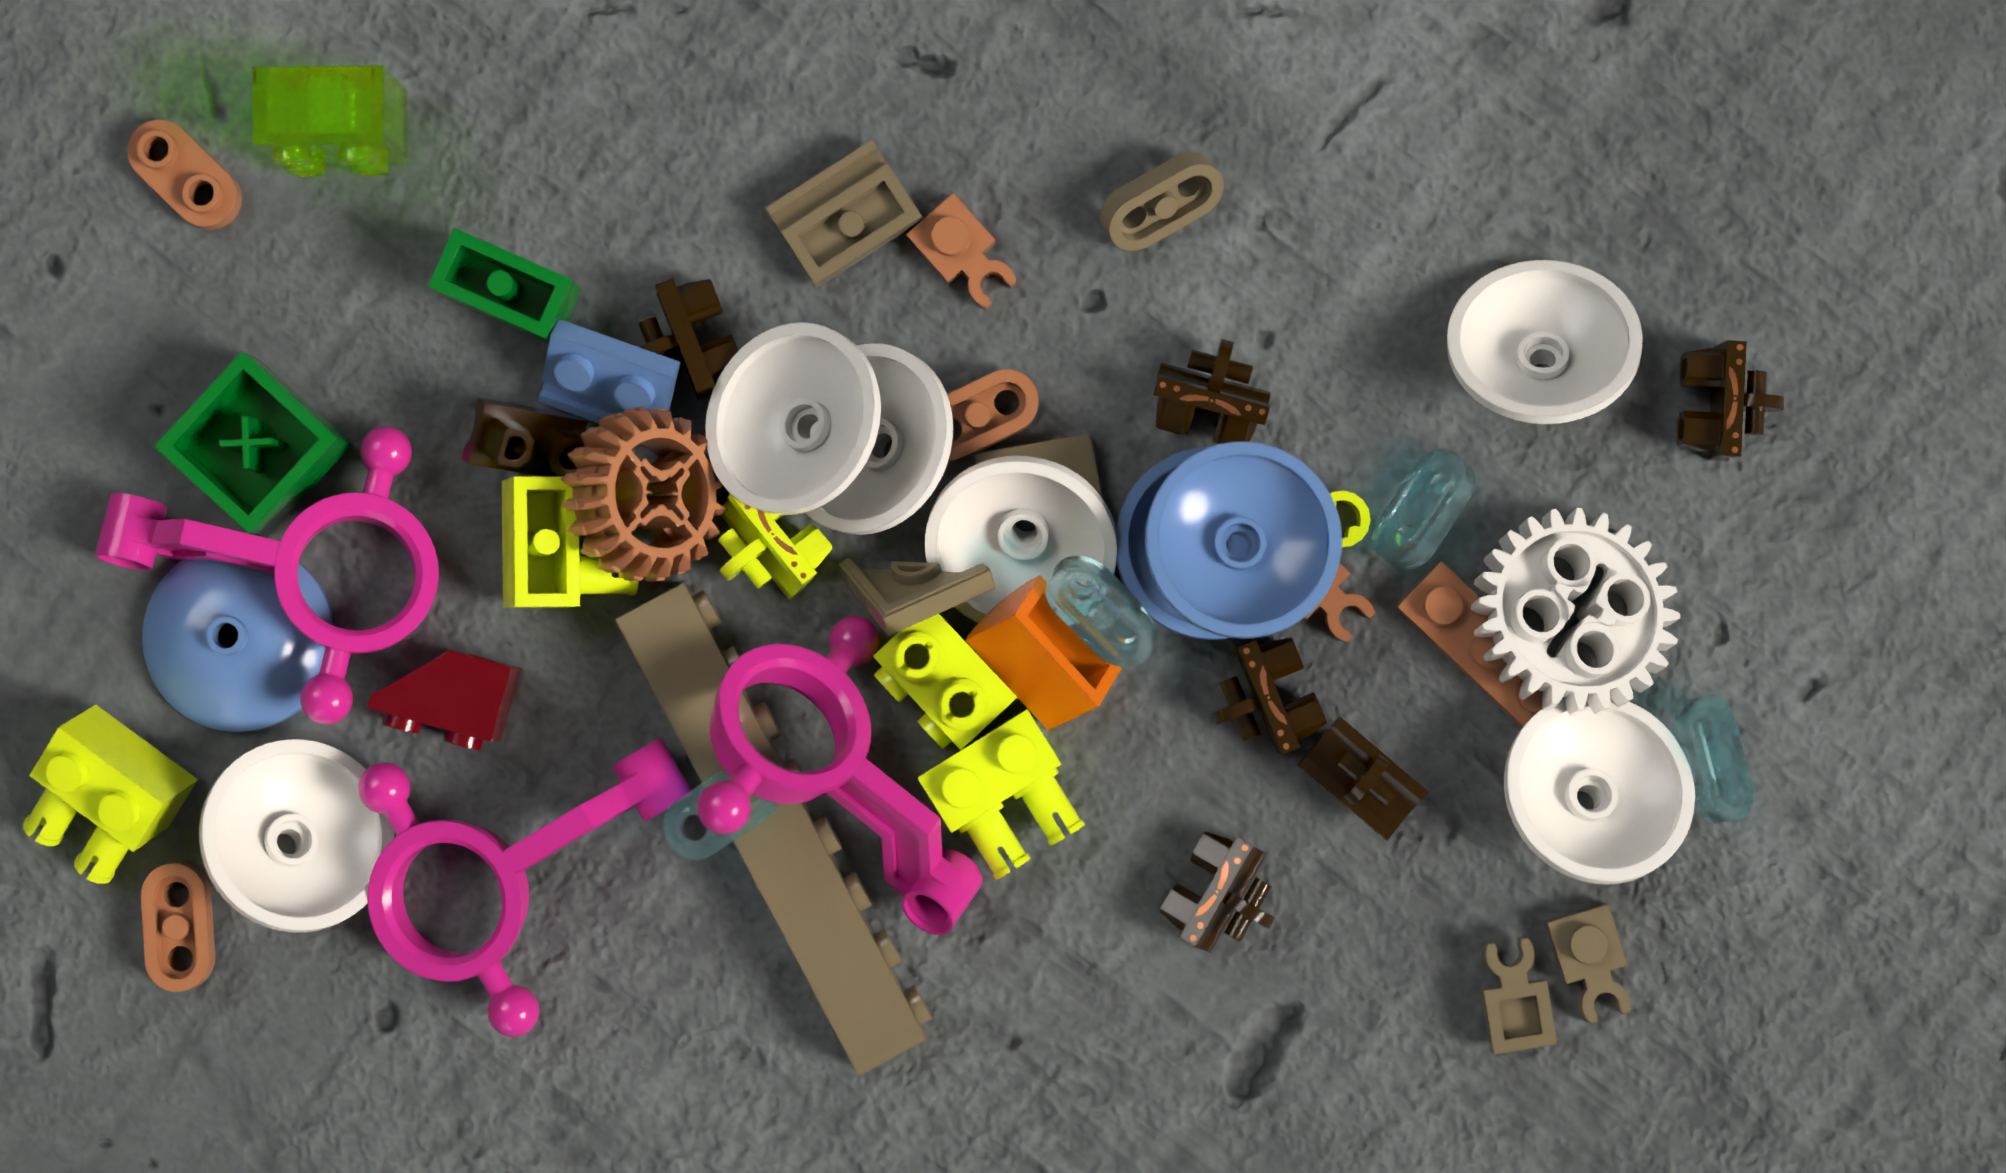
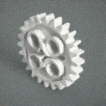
[1471,508,1680,716]

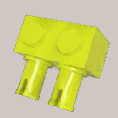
[502,477,639,608]
[873,614,1017,750]
[23,705,198,884]
[918,709,1085,880]

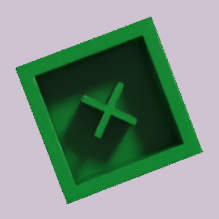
[154,351,353,538]

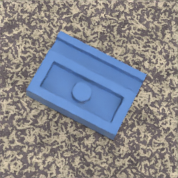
[538,319,680,423]

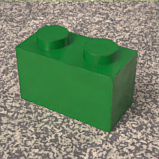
[427,228,582,344]

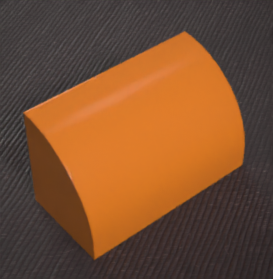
[965,575,1123,731]

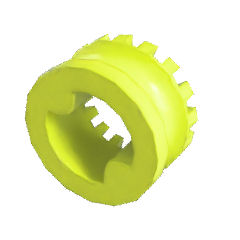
[1330,490,1371,548]

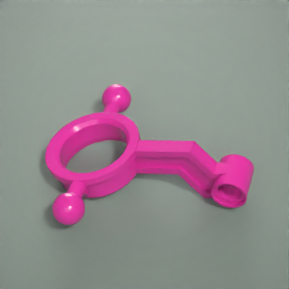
[94,426,439,725]
[697,616,983,935]
[358,738,694,1037]

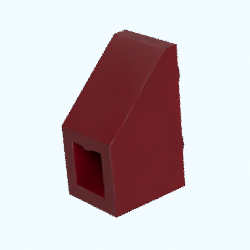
[367,650,521,751]

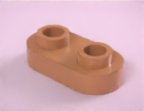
[128,119,242,230]
[947,369,1039,462]
[141,862,215,992]

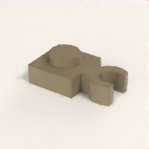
[1543,903,1631,1024]
[1480,936,1557,1055]

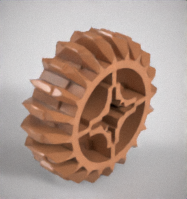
[560,407,728,582]

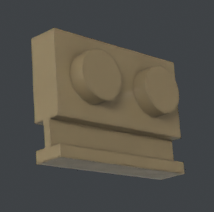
[765,140,923,288]

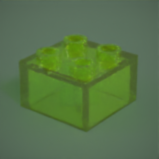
[252,66,408,177]

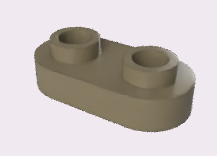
[1100,152,1224,251]

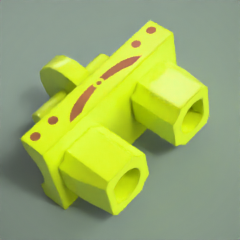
[718,493,833,600]

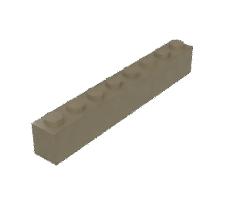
[615,583,933,1076]

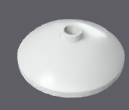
[1447,260,1643,424]
[705,323,881,515]
[805,343,953,535]
[925,456,1117,623]
[1504,699,1695,884]
[199,739,394,932]

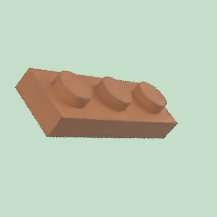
[1395,561,1564,728]

